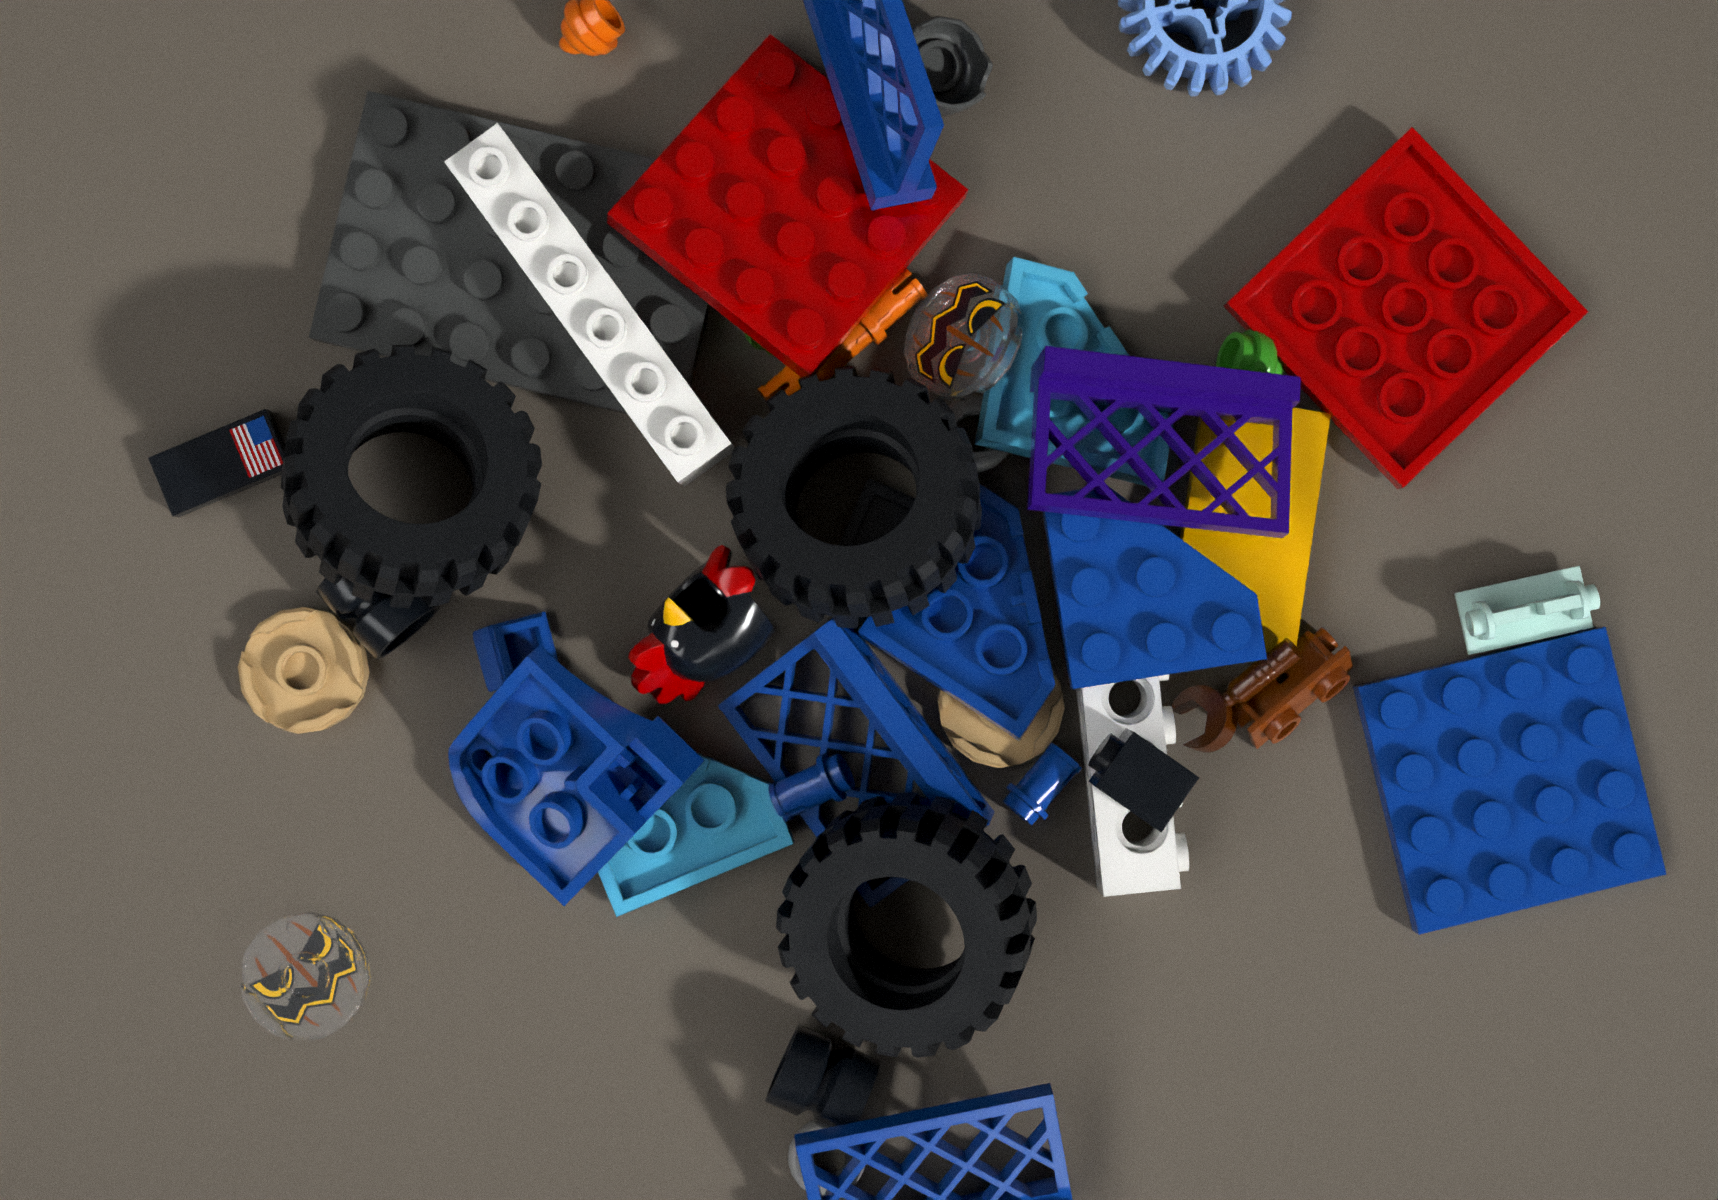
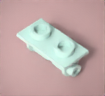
[1454,566,1600,655]

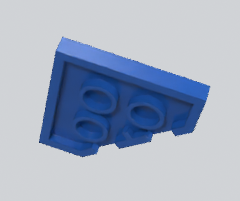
[858,484,1056,741]
[1043,486,1267,689]

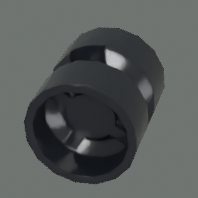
[316,577,440,660]
[765,1024,881,1128]

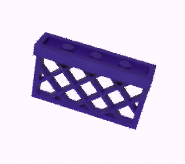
[1027,346,1301,538]

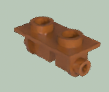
[1235,627,1353,749]

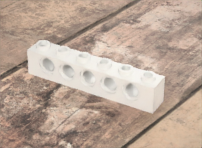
[444,123,735,487]
[1076,502,1189,897]

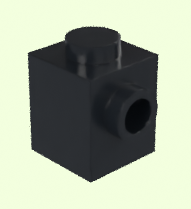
[1088,728,1200,832]

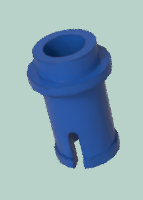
[1003,742,1082,826]
[768,753,855,822]

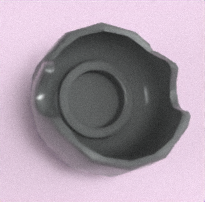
[912,16,993,116]

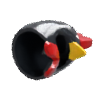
[628,545,775,704]

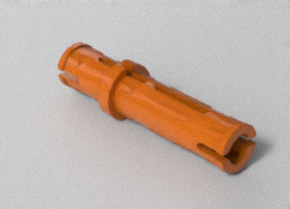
[757,268,928,401]

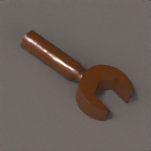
[1171,638,1303,753]

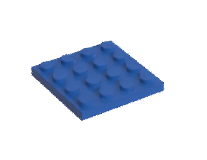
[1353,627,1666,935]

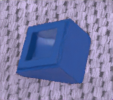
[473,612,559,692]

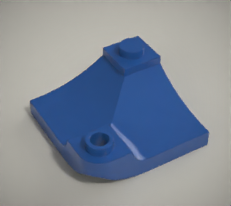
[448,645,705,906]

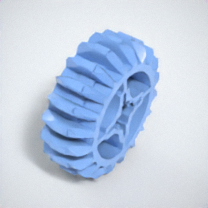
[1118,0,1292,97]

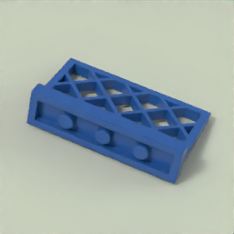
[803,0,944,210]
[718,618,995,908]
[794,1083,1073,1200]

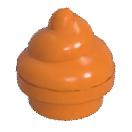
[559,0,625,57]

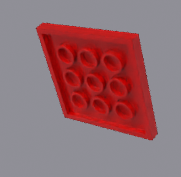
[607,34,969,378]
[1223,127,1589,489]

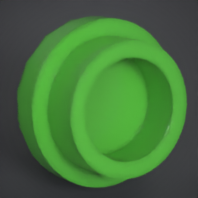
[1216,329,1285,375]

